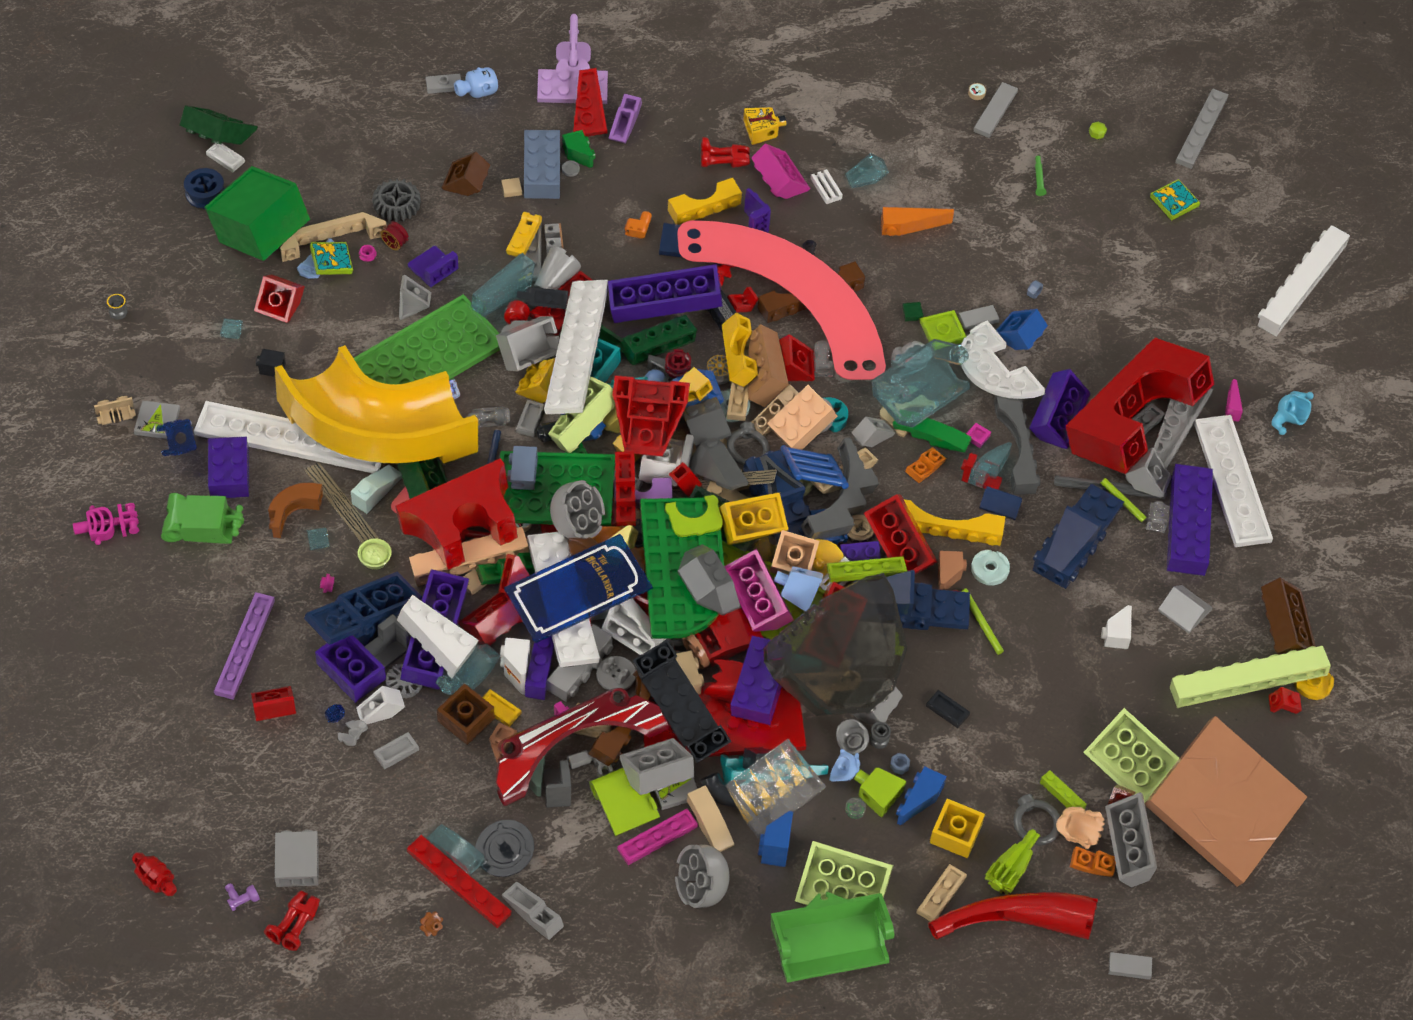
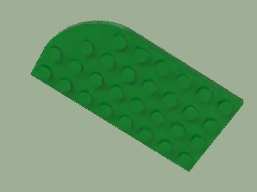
[640,498,724,639]

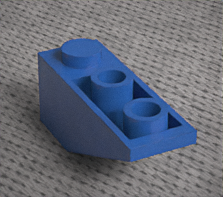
[896,766,947,825]

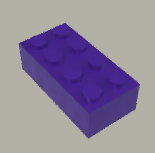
[731,636,791,725]

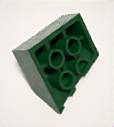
[179,105,258,145]

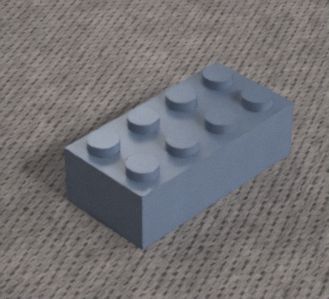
[524,130,560,199]

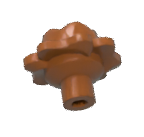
[420,911,443,936]

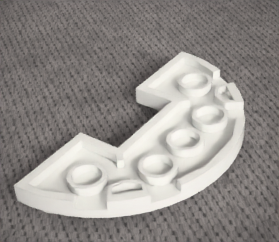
[960,320,1045,399]

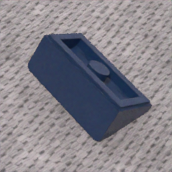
[979,486,1022,520]

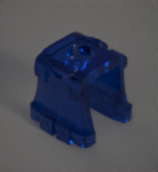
[156,419,197,456]

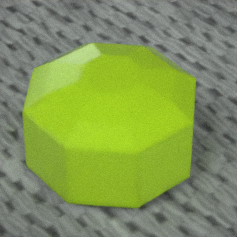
[1089,122,1107,139]

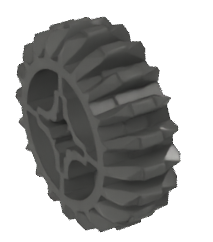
[372,178,421,222]

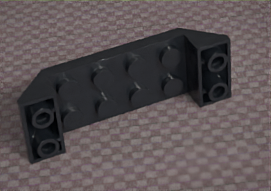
[632,640,731,763]

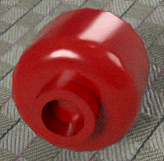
[504,300,530,324]

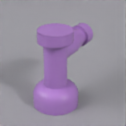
[225,883,260,911]

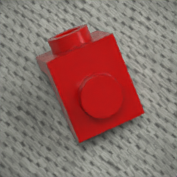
[727,287,758,313]
[1269,687,1302,714]

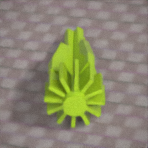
[985,829,1040,895]

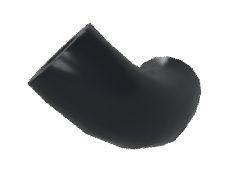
[700,772,753,807]

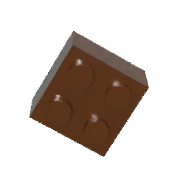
[437,683,495,745]

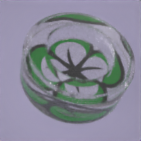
[845,798,866,819]

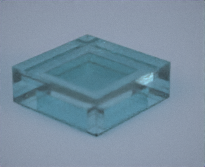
[220,318,243,339]
[307,528,330,550]

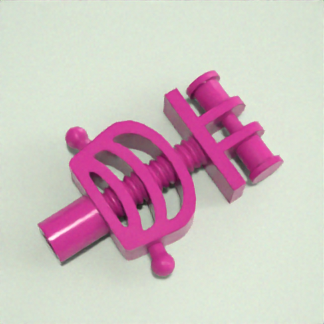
[73,503,139,545]

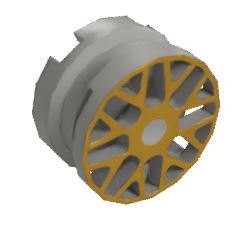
[707,355,730,385]

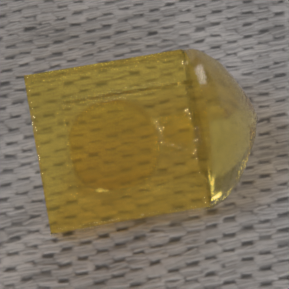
[753,537,777,561]

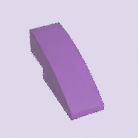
[609,94,642,144]

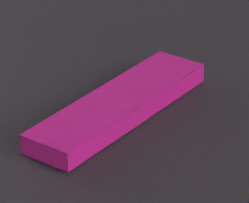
[617,809,698,865]

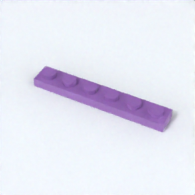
[214,592,275,700]

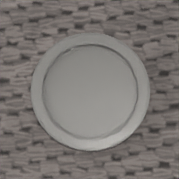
[562,161,580,177]

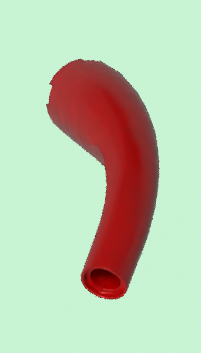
[928,892,1098,940]

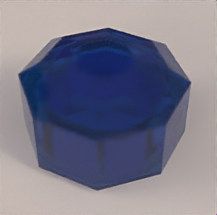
[325,704,345,723]

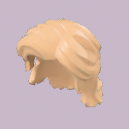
[1056,807,1105,849]

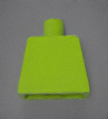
[854,768,906,818]

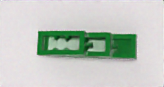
[893,410,972,453]
[476,552,536,585]

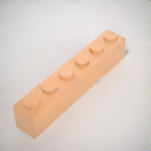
[409,527,529,586]

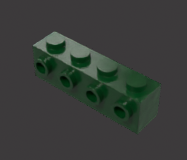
[621,315,697,365]

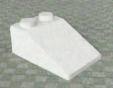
[639,439,685,486]

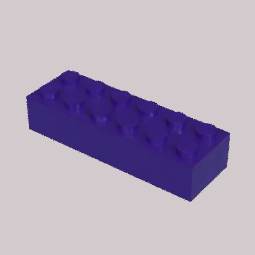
[608,264,723,323]
[1167,464,1213,576]
[400,569,469,690]

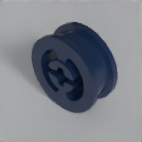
[184,168,225,209]

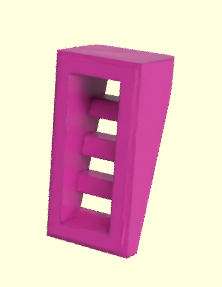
[1225,379,1243,422]

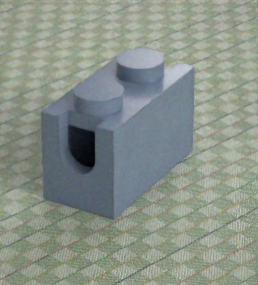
[507,446,538,490]

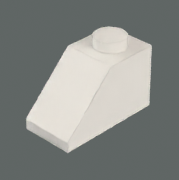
[1101,605,1132,649]
[356,686,405,724]

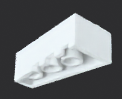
[397,595,479,679]

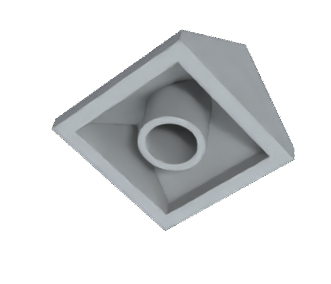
[1158,585,1212,634]

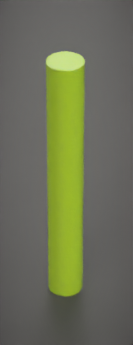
[1100,478,1147,523]

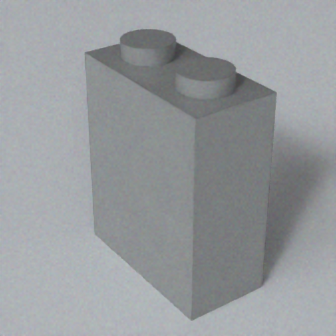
[275,830,319,887]

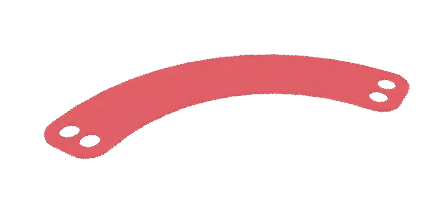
[678,221,886,380]

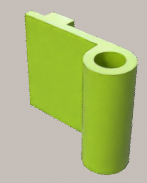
[589,768,660,836]

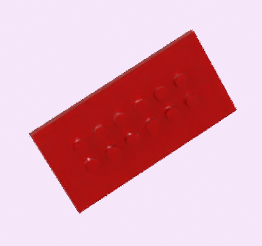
[643,677,806,757]

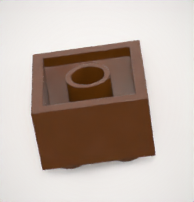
[442,152,490,196]

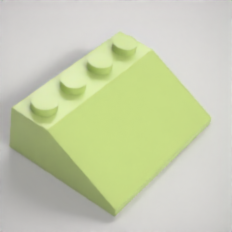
[1084,708,1179,803]
[795,841,894,905]

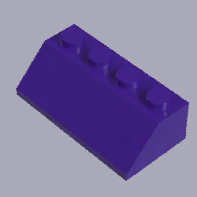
[1029,369,1091,449]

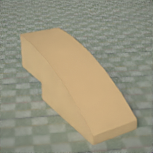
[687,785,734,852]

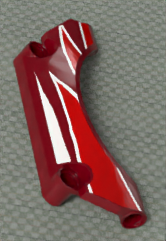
[495,688,669,807]

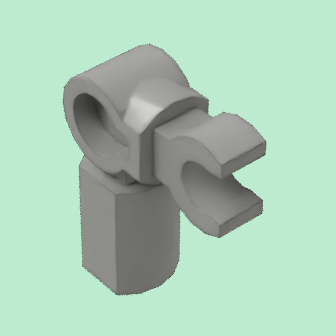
[567,750,613,777]

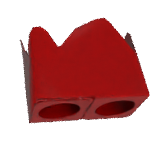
[704,659,744,703]

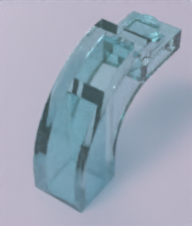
[436,644,500,695]

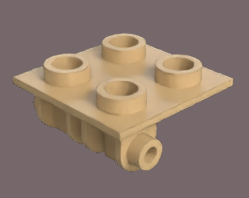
[94,396,136,425]

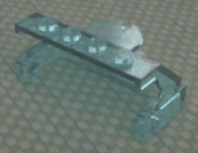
[871,339,970,428]

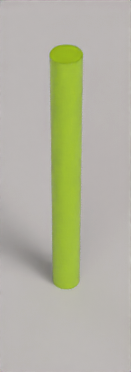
[961,588,1004,655]

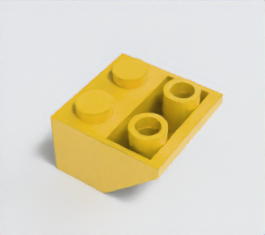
[516,358,555,403]

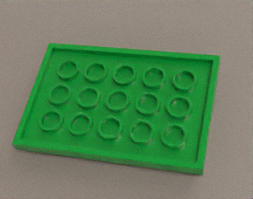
[500,451,615,526]

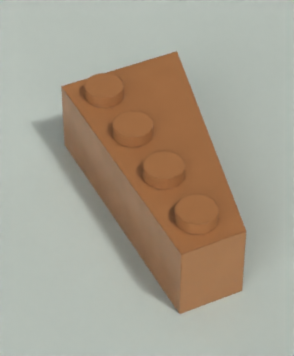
[748,324,789,407]

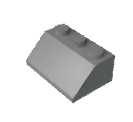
[620,738,694,795]

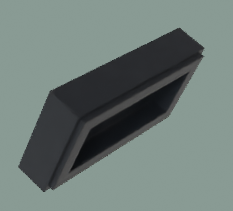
[926,690,970,728]

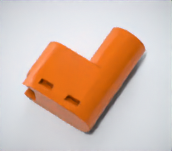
[625,211,652,239]

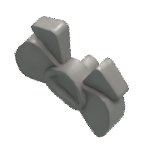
[338,720,368,746]

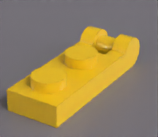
[506,212,542,258]

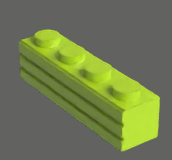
[1040,770,1087,809]

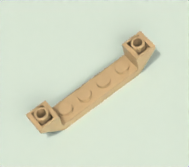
[280,212,387,262]

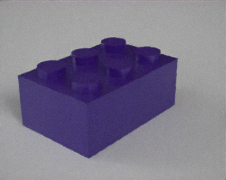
[208,436,249,498]
[315,635,386,703]

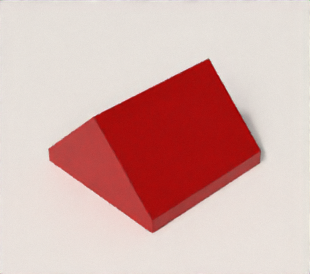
[251,686,296,721]

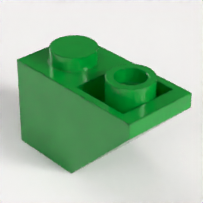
[562,130,596,168]

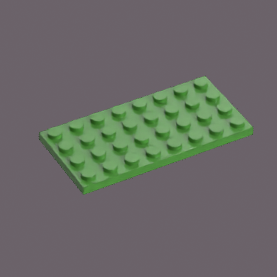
[354,294,500,385]

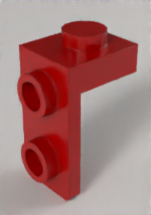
[961,453,1003,490]

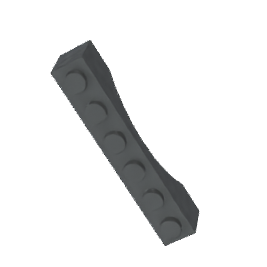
[994,395,1040,495]

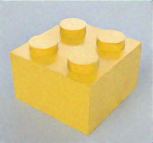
[930,799,985,858]

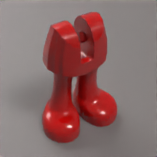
[701,137,750,168]
[264,890,320,951]

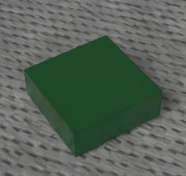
[902,302,924,322]

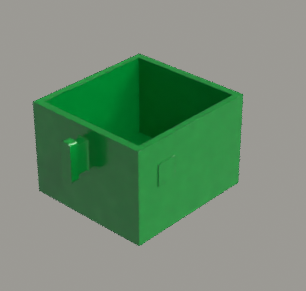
[205,166,310,261]

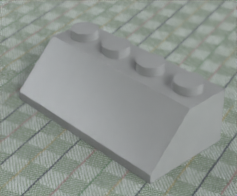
[1105,792,1157,887]

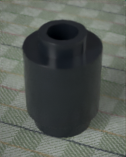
[537,421,557,443]

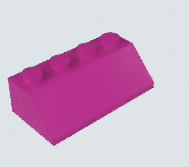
[724,549,794,632]

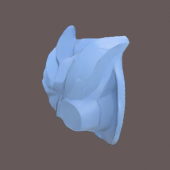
[829,749,860,782]

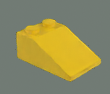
[719,492,789,545]

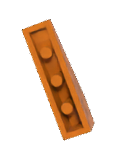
[881,207,954,236]

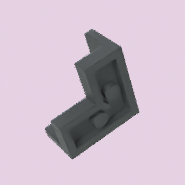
[365,614,409,669]
[544,760,571,808]

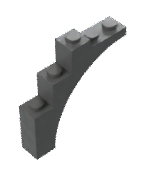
[801,437,879,540]

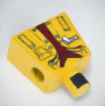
[743,107,786,145]

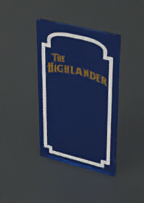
[504,534,653,643]

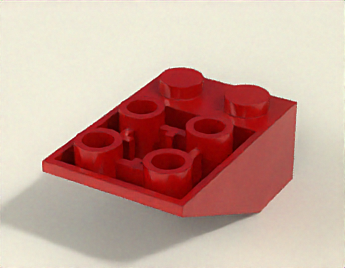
[695,608,763,667]

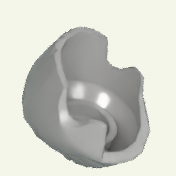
[836,719,869,755]

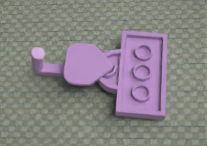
[537,14,608,104]

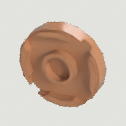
[682,634,710,669]

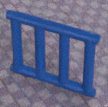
[780,445,849,489]

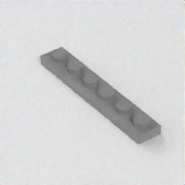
[1176,89,1229,169]

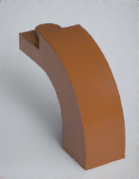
[268,483,323,538]

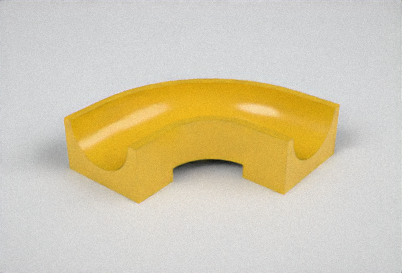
[275,345,478,464]

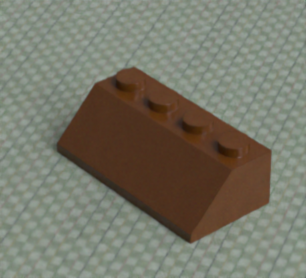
[1261,577,1316,655]

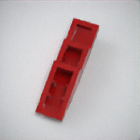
[615,451,636,526]

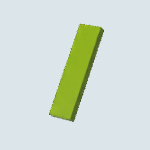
[827,557,907,583]

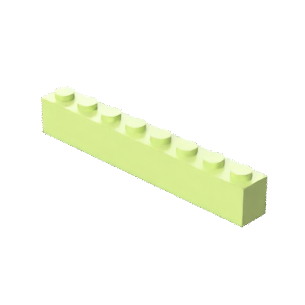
[1170,646,1331,708]

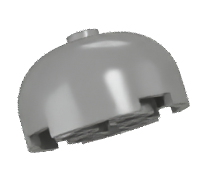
[550,480,605,538]
[675,844,730,908]

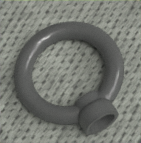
[727,422,771,466]
[1013,794,1060,845]

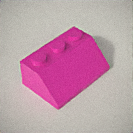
[752,143,810,199]

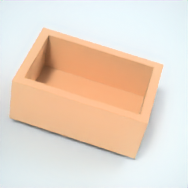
[767,385,838,450]

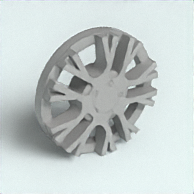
[386,664,422,698]

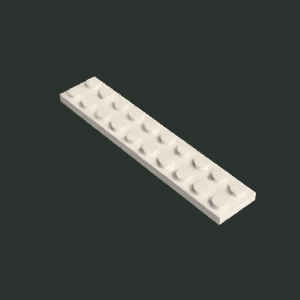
[544,280,609,414]
[194,401,382,473]

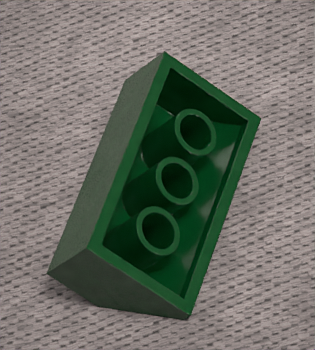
[397,457,448,499]

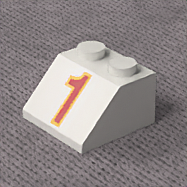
[500,638,530,695]

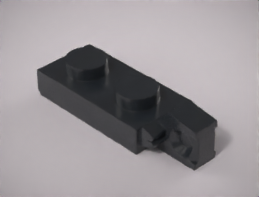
[517,287,569,309]

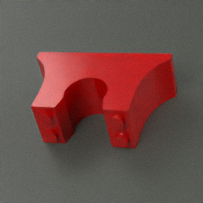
[395,458,518,570]

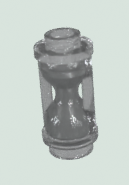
[468,407,510,427]

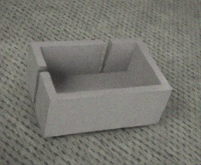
[496,316,560,371]

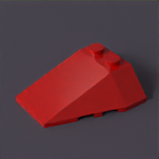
[613,375,690,457]

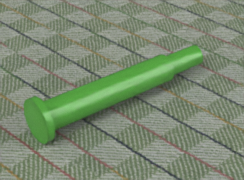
[1035,156,1046,196]

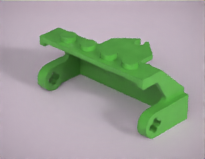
[771,892,894,982]

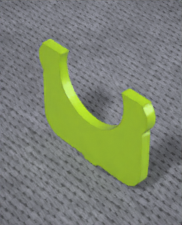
[665,495,723,537]

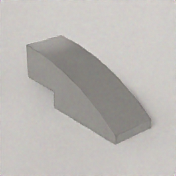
[502,881,564,940]

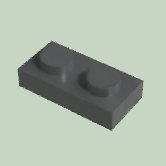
[1132,403,1165,434]

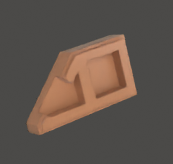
[489,723,517,762]

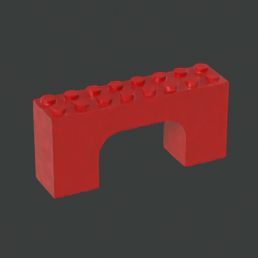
[1066,338,1214,474]

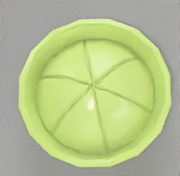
[358,538,392,569]

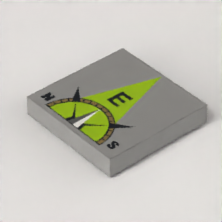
[134,400,180,439]
[654,778,698,810]

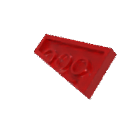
[573,68,607,137]

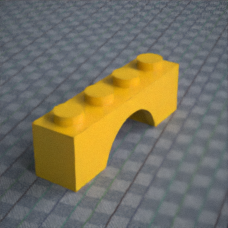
[668,178,742,225]
[722,313,758,387]

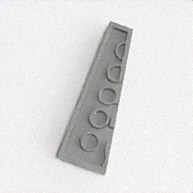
[1154,388,1213,469]

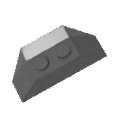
[678,545,740,615]

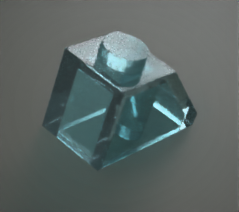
[845,153,889,188]

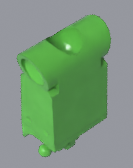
[161,493,244,544]

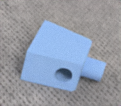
[774,566,823,612]

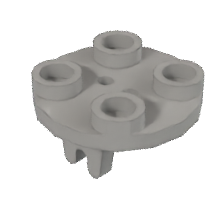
[596,656,636,694]

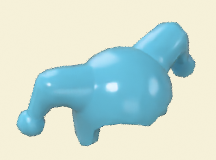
[1271,391,1314,435]

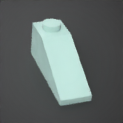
[351,465,402,514]

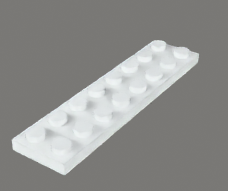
[1194,415,1273,547]
[527,532,600,667]

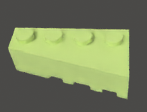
[548,376,616,453]

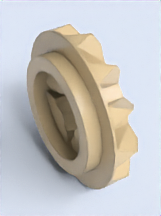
[847,515,874,543]

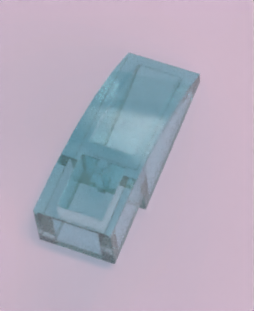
[968,442,1012,488]
[427,824,484,875]

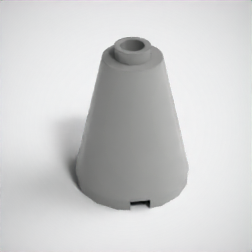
[534,246,581,290]

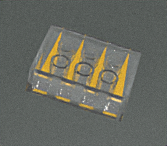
[725,739,826,839]

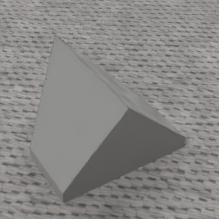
[399,275,432,321]

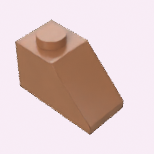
[938,551,967,590]

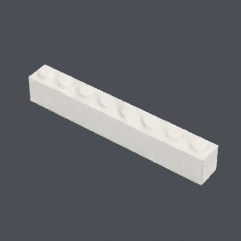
[1258,225,1350,336]

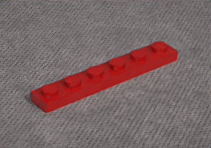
[407,835,512,928]

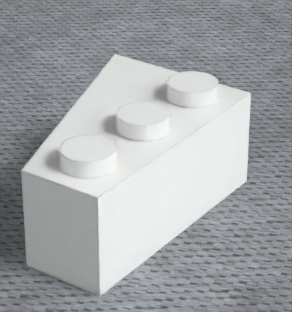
[602,594,666,655]

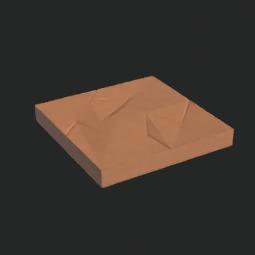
[1145,716,1307,887]

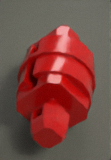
[132,852,177,896]

